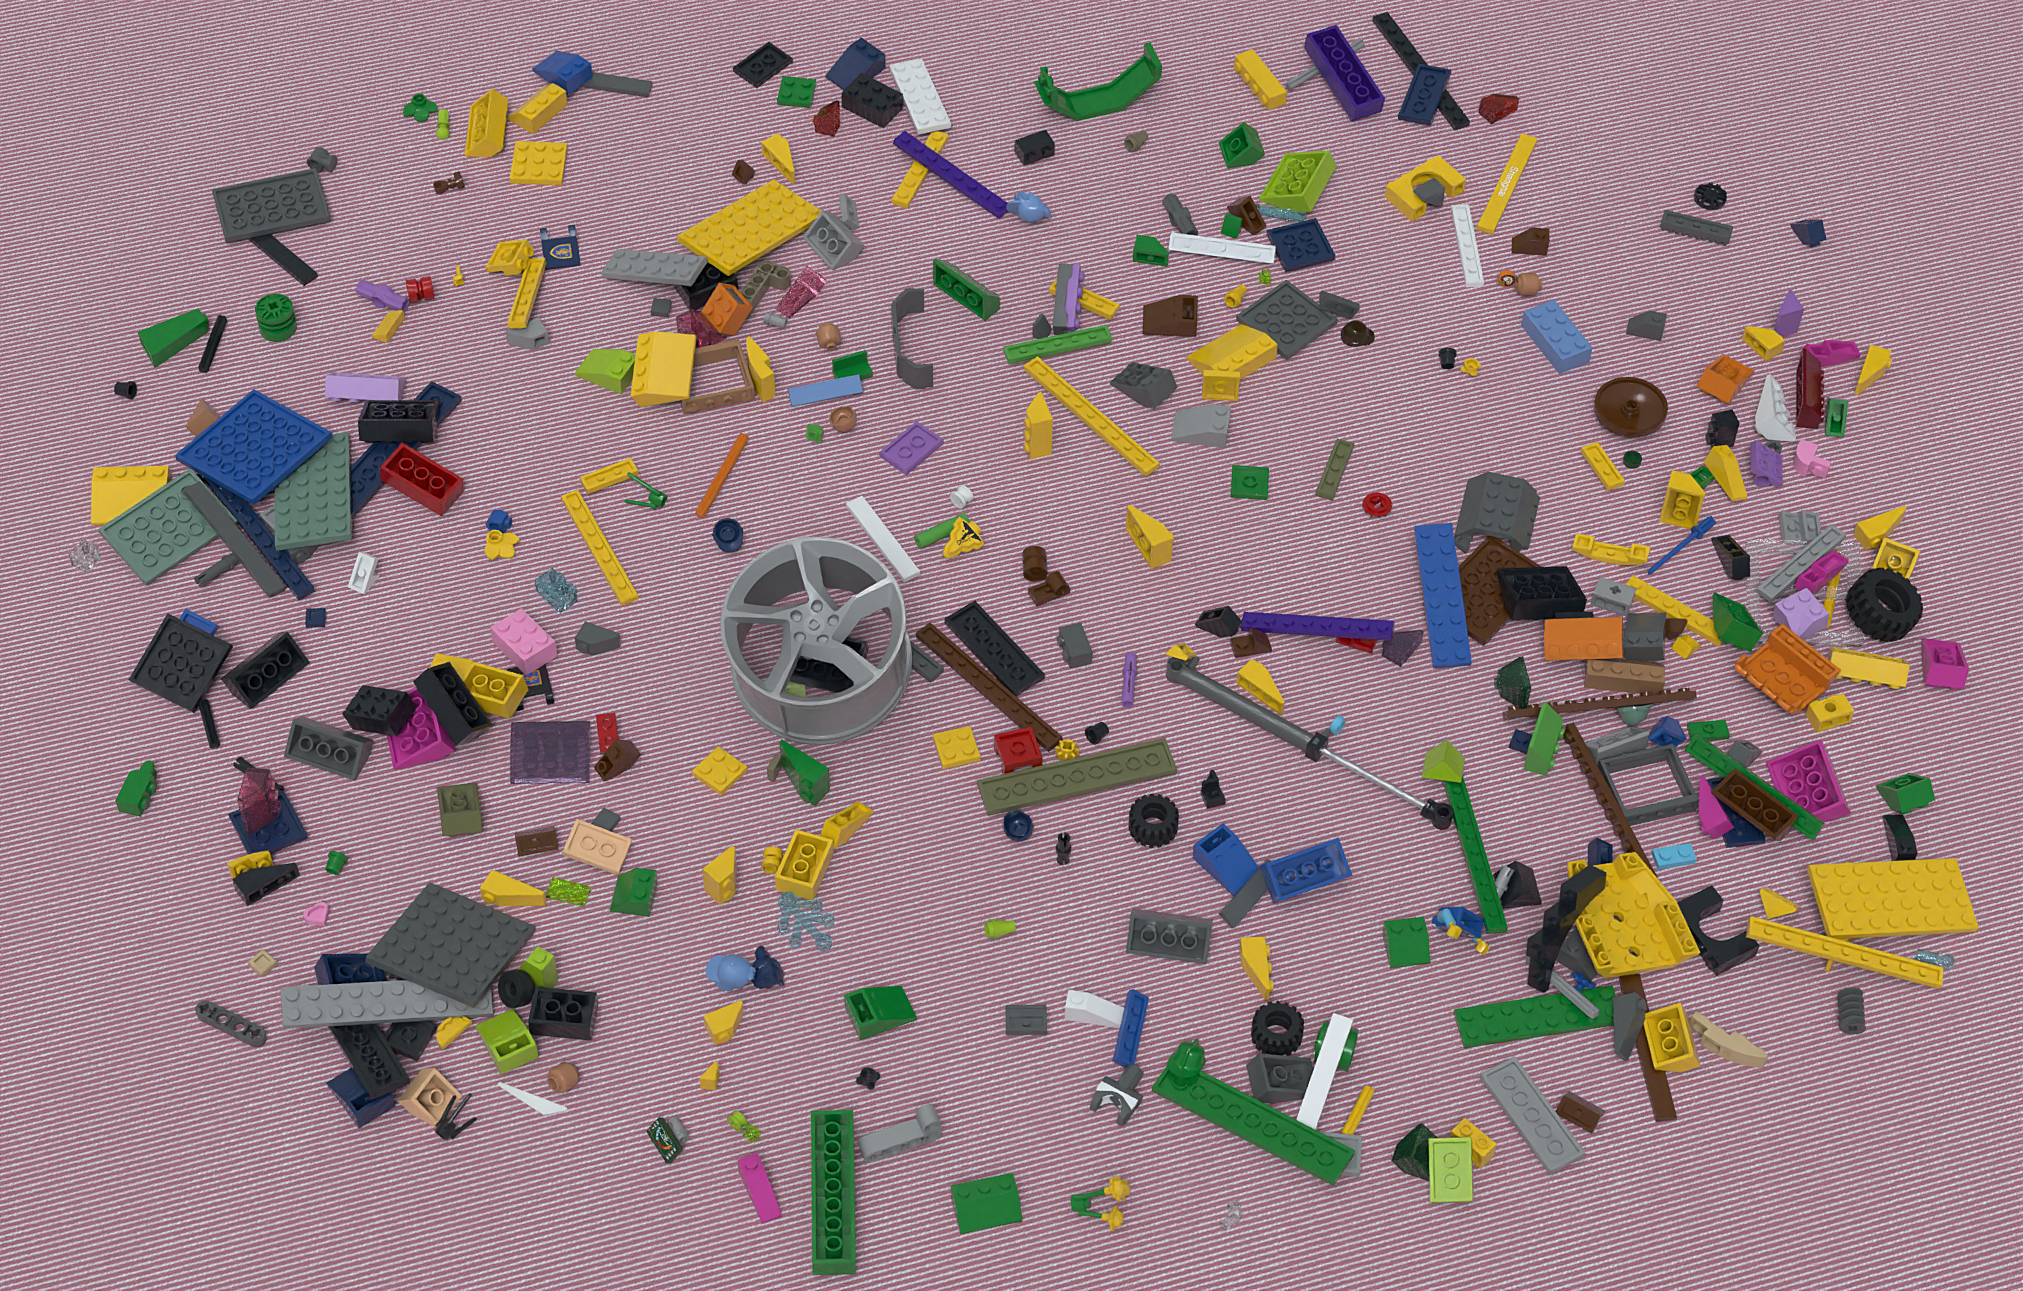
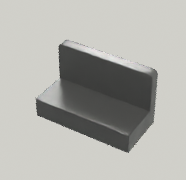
[1319,291,1360,320]

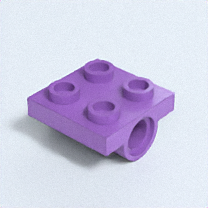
[1750,440,1783,488]

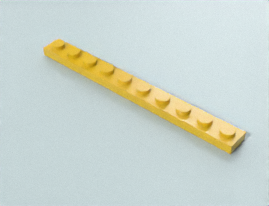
[1024,356,1160,477]
[1746,916,1944,989]

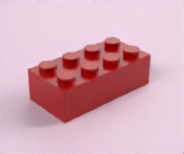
[380,443,464,517]

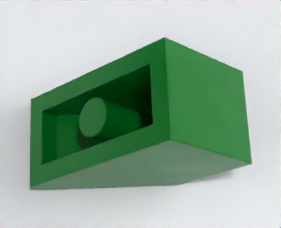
[1133,234,1169,267]
[1825,397,1849,437]

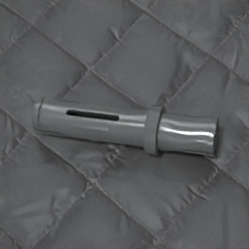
[194,553,239,587]

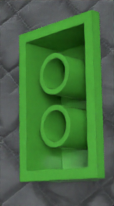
[1524,702,1565,776]

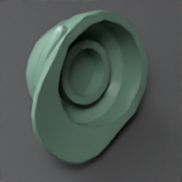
[1617,704,1655,726]

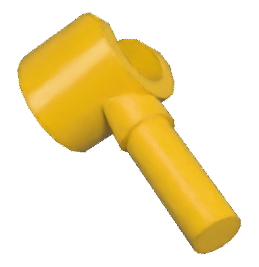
[452,265,464,286]

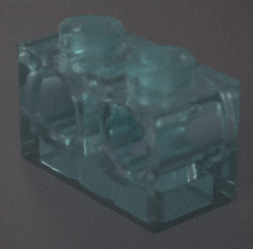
[535,568,578,614]

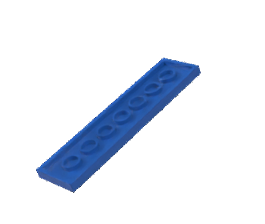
[1414,523,1472,669]

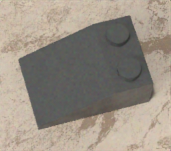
[1624,613,1666,661]
[1246,1053,1314,1104]

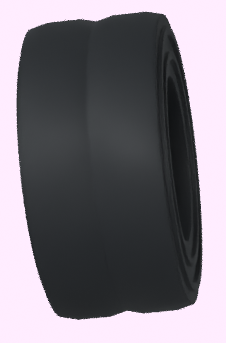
[498,969,534,1008]

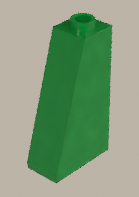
[138,308,209,368]

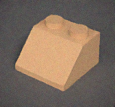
[398,1068,462,1127]

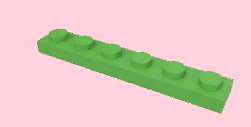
[1003,325,1112,364]

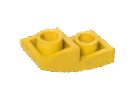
[227,851,274,879]

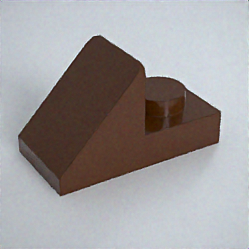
[1230,627,1272,658]

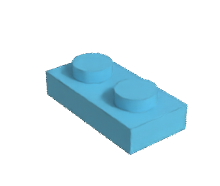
[1651,843,1697,870]

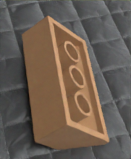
[1584,658,1665,695]

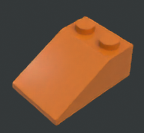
[1697,354,1755,403]

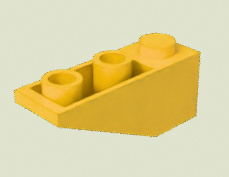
[1239,937,1273,1000]

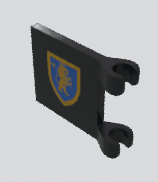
[507,664,554,711]

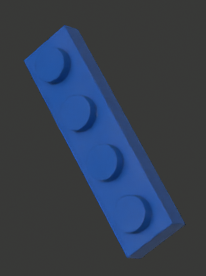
[1112,989,1149,1068]

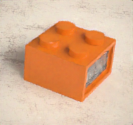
[702,283,753,336]

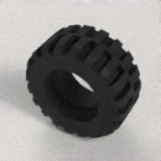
[1846,568,1923,642]

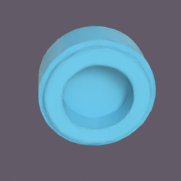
[1329,715,1346,735]

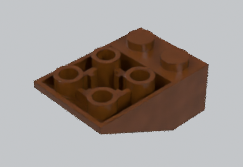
[1142,295,1198,337]

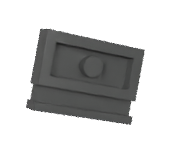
[1005,1005,1047,1035]

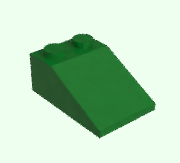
[1712,592,1763,652]
[779,739,830,806]

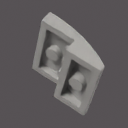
[1778,510,1821,546]

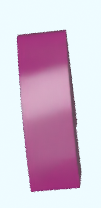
[1799,340,1861,366]
[1795,550,1849,595]

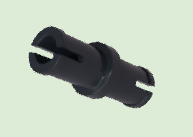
[1056,833,1071,865]

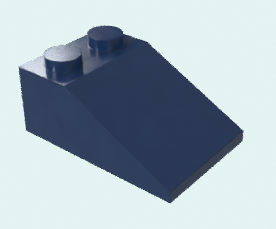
[825,37,886,90]
[314,954,387,985]

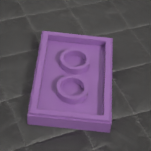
[879,421,944,475]

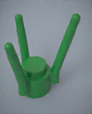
[624,472,668,510]

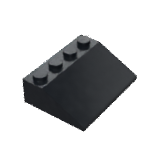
[358,400,440,443]
[1496,566,1587,621]
[789,637,869,693]

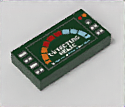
[646,1117,684,1163]

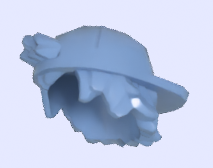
[1006,191,1051,223]
[706,954,756,992]

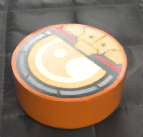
[1497,270,1515,287]

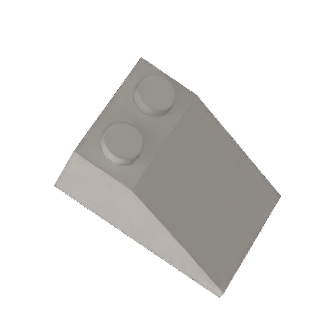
[1171,404,1231,448]

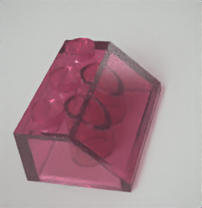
[237,767,281,834]

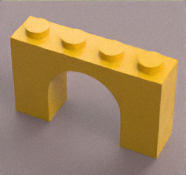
[1385,155,1466,222]

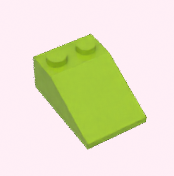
[574,349,636,394]

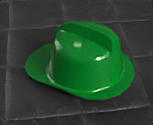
[1167,1039,1206,1078]

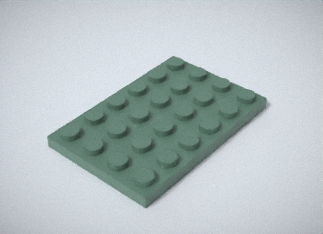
[98,468,238,586]

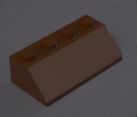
[1711,769,1798,841]

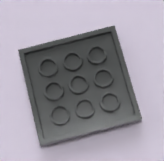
[1236,279,1338,360]

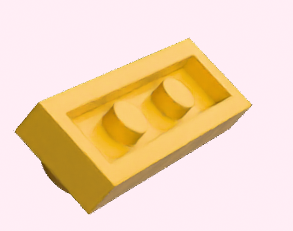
[1581,442,1625,491]
[580,458,639,494]

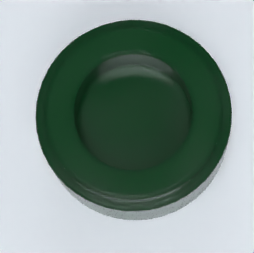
[1623,451,1642,469]

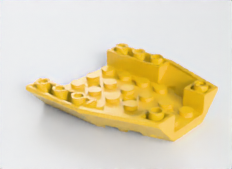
[1567,852,1700,978]

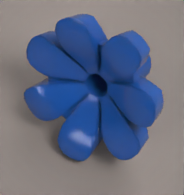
[1572,970,1597,991]

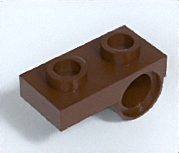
[1028,571,1070,606]

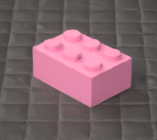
[490,608,557,676]

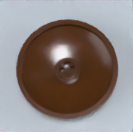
[1594,377,1668,437]

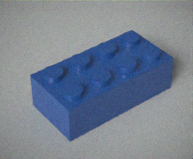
[1260,838,1352,904]

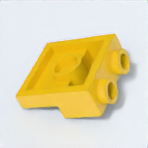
[485,239,534,276]

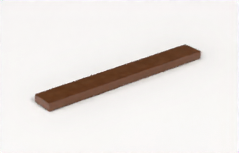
[1619,974,1677,1122]

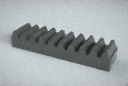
[1660,210,1734,246]

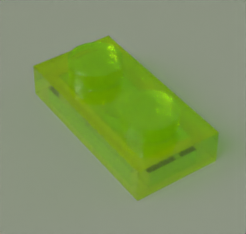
[546,877,591,907]

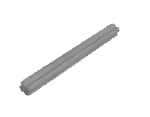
[1285,38,1365,90]

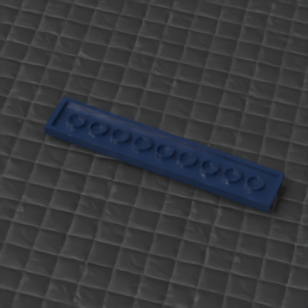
[350,381,462,518]

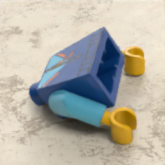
[1432,907,1490,955]

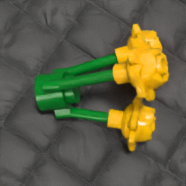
[1071,1175,1130,1231]

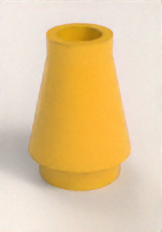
[1224,284,1247,308]

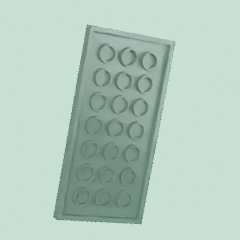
[275,432,352,551]

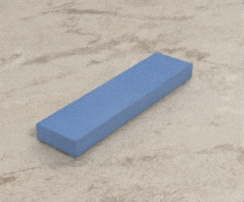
[788,375,863,407]

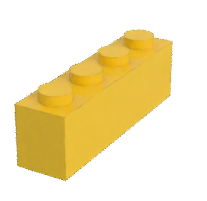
[1233,49,1287,111]

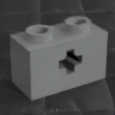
[1591,577,1636,617]

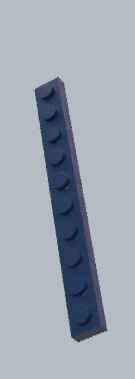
[203,476,315,600]

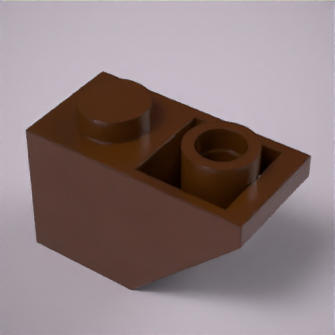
[594,739,641,781]

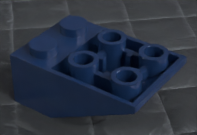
[326,1067,395,1128]

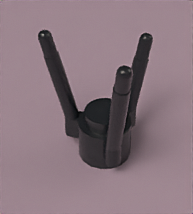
[434,1093,477,1141]

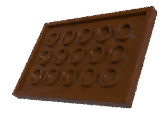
[1423,536,1542,646]

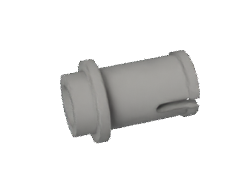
[764,311,788,329]
[667,1117,689,1144]

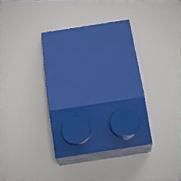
[532,51,593,96]

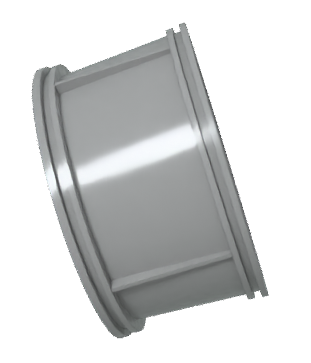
[720,537,912,745]

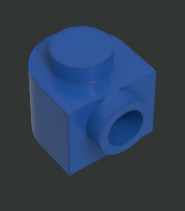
[486,510,512,533]

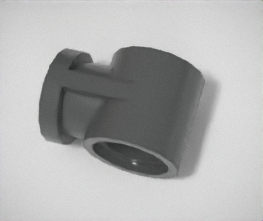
[307,147,337,172]

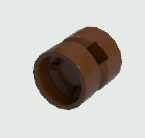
[1022,546,1048,582]

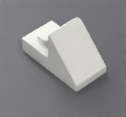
[348,551,379,594]

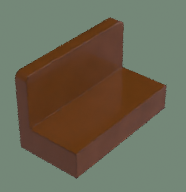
[514,826,558,857]
[1555,1091,1606,1134]

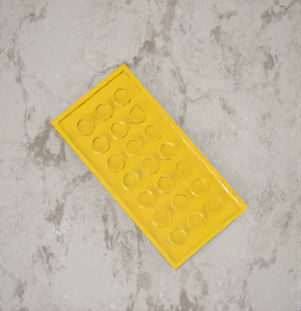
[677,179,821,276]
[1807,858,1979,939]

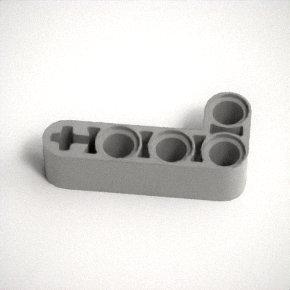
[857,1104,942,1163]

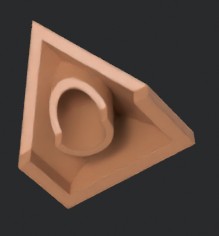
[185,399,220,437]

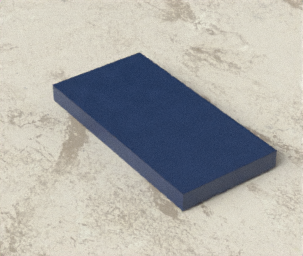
[1398,64,1451,126]
[1707,778,1766,848]

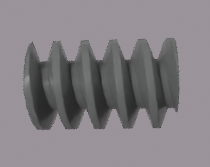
[1837,987,1866,1035]

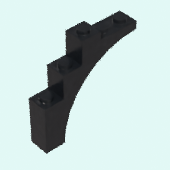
[1526,864,1607,993]

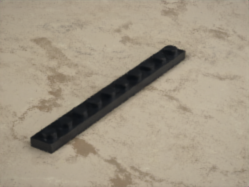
[1372,11,1470,131]

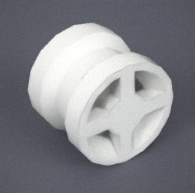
[950,485,973,509]

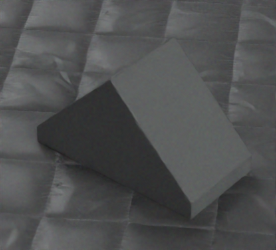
[1413,178,1445,207]

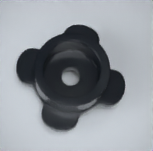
[856,1067,880,1090]

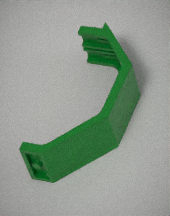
[1034,42,1162,121]

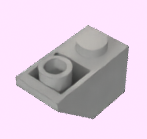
[506,318,549,350]

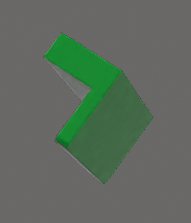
[832,350,873,380]

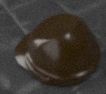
[1340,320,1375,347]

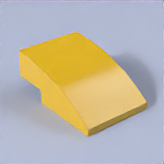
[746,336,775,403]

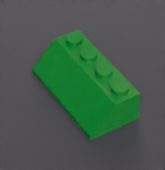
[933,259,1000,321]

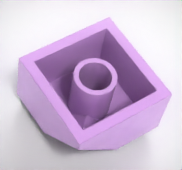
[1773,588,1829,639]

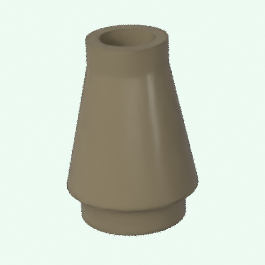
[1124,130,1148,151]

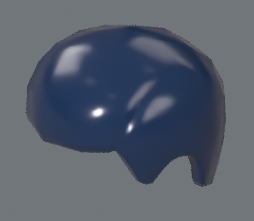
[1002,810,1034,842]

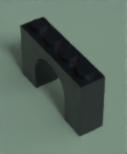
[1677,885,1760,976]

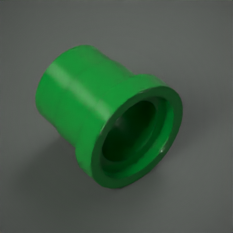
[325,851,348,875]

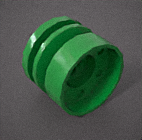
[255,293,297,342]
[1314,1021,1359,1072]

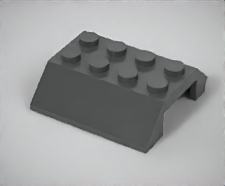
[1454,472,1540,552]

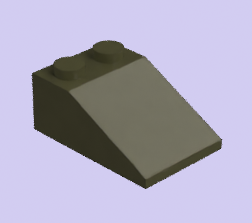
[437,782,483,837]

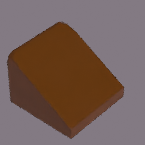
[1666,618,1688,640]

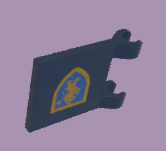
[540,225,581,270]

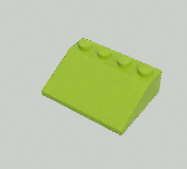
[1259,150,1337,213]

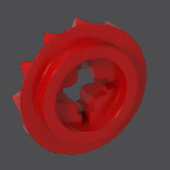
[1362,492,1392,518]

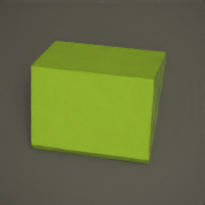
[1422,739,1465,783]

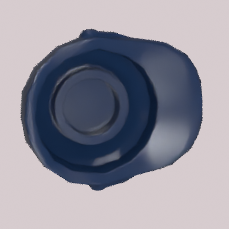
[712,518,743,552]

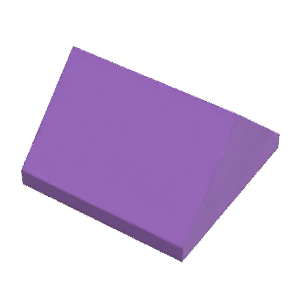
[1774,290,1804,337]

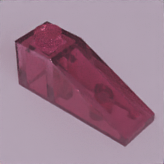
[775,265,827,319]

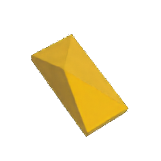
[1760,887,1801,919]

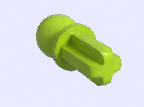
[436,109,450,140]

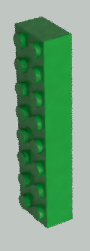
[811,1110,856,1275]

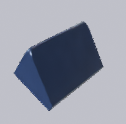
[1588,838,1613,866]

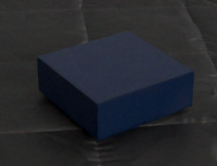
[305,608,326,628]

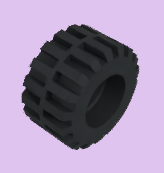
[1128,794,1179,848]
[1251,1001,1304,1056]

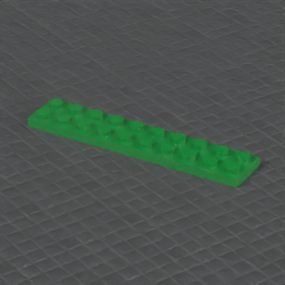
[1152,1066,1355,1186]

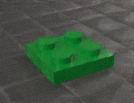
[777,76,816,108]

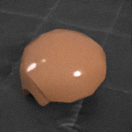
[829,406,857,432]

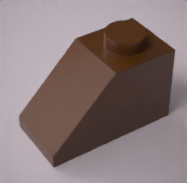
[1227,196,1267,235]
[1511,227,1550,256]

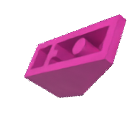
[1699,775,1734,840]
[737,1153,782,1224]

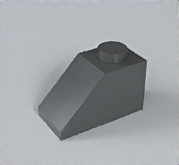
[1626,310,1667,341]
[575,621,621,656]
[1727,740,1763,768]

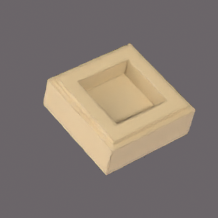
[248,950,278,977]

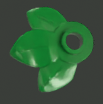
[403,94,437,122]

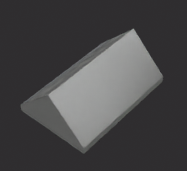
[1585,726,1650,766]

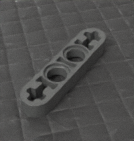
[195,1001,267,1047]

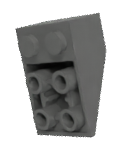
[1109,362,1178,408]

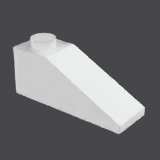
[1065,990,1124,1028]

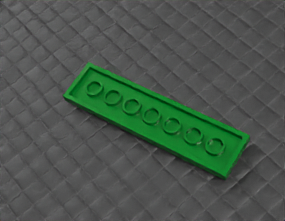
[1454,985,1616,1049]

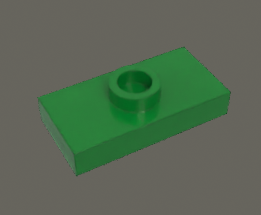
[1687,720,1730,741]

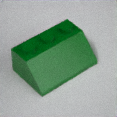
[951,1173,1023,1235]

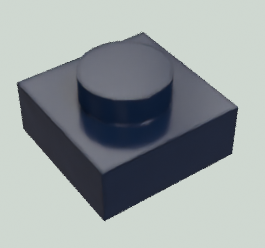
[1509,729,1532,754]

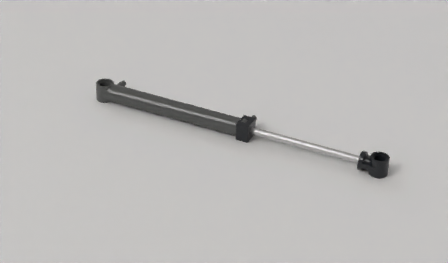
[1166,656,1454,830]

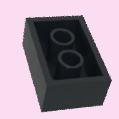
[841,73,903,128]
[674,262,738,312]
[342,685,417,736]
[528,986,598,1041]

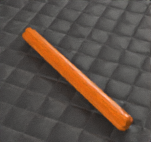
[696,433,748,518]

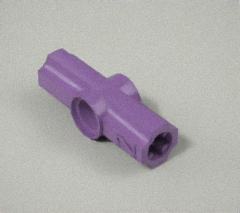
[356,280,410,313]

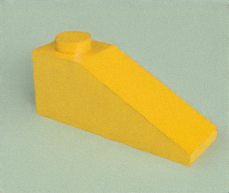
[761,133,795,184]
[1855,344,1893,395]
[1704,445,1747,501]
[1853,505,1907,551]
[1236,659,1285,715]
[820,801,874,849]
[480,870,547,906]

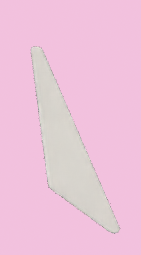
[498,1082,567,1115]

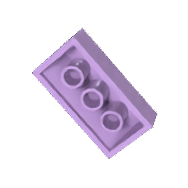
[325,372,406,402]

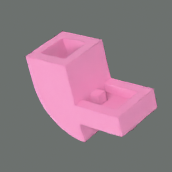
[1793,439,1831,479]

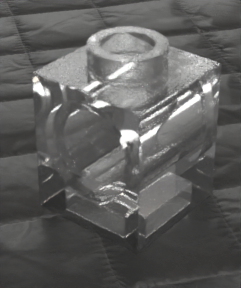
[68,538,101,573]

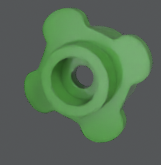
[805,424,824,444]

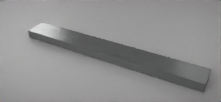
[183,481,286,598]

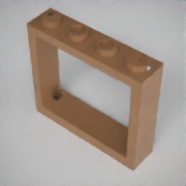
[680,340,755,414]

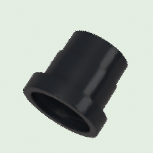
[1439,348,1457,370]
[114,381,137,400]
[1085,722,1109,745]

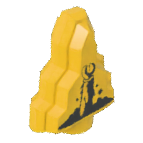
[942,517,984,559]

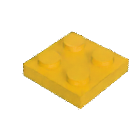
[1201,370,1240,401]
[933,726,981,769]
[692,746,748,796]

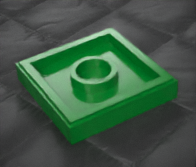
[1230,465,1269,500]

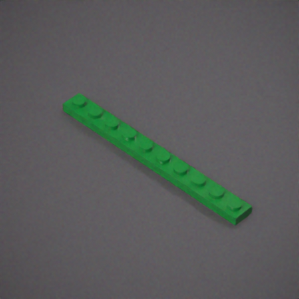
[1442,774,1508,934]

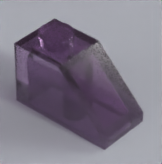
[1381,630,1424,667]

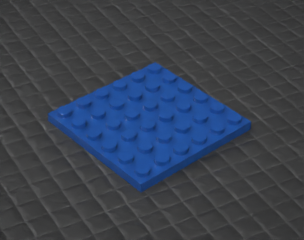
[175,389,333,505]

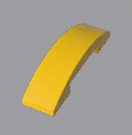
[1572,533,1651,565]

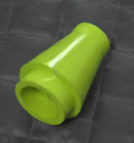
[984,919,1016,939]

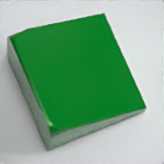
[1221,213,1242,239]

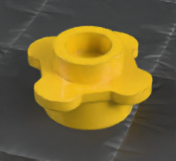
[1460,358,1481,376]

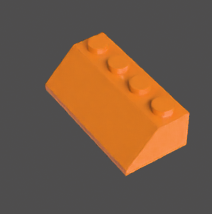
[1544,617,1624,660]

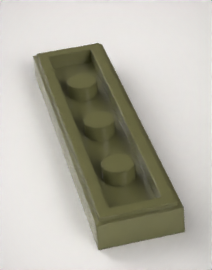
[1315,438,1354,501]

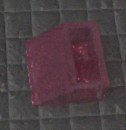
[676,309,727,348]

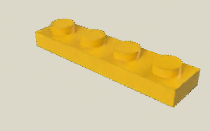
[1049,278,1120,320]

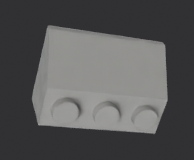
[802,210,865,270]

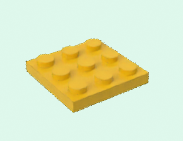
[510,141,568,185]

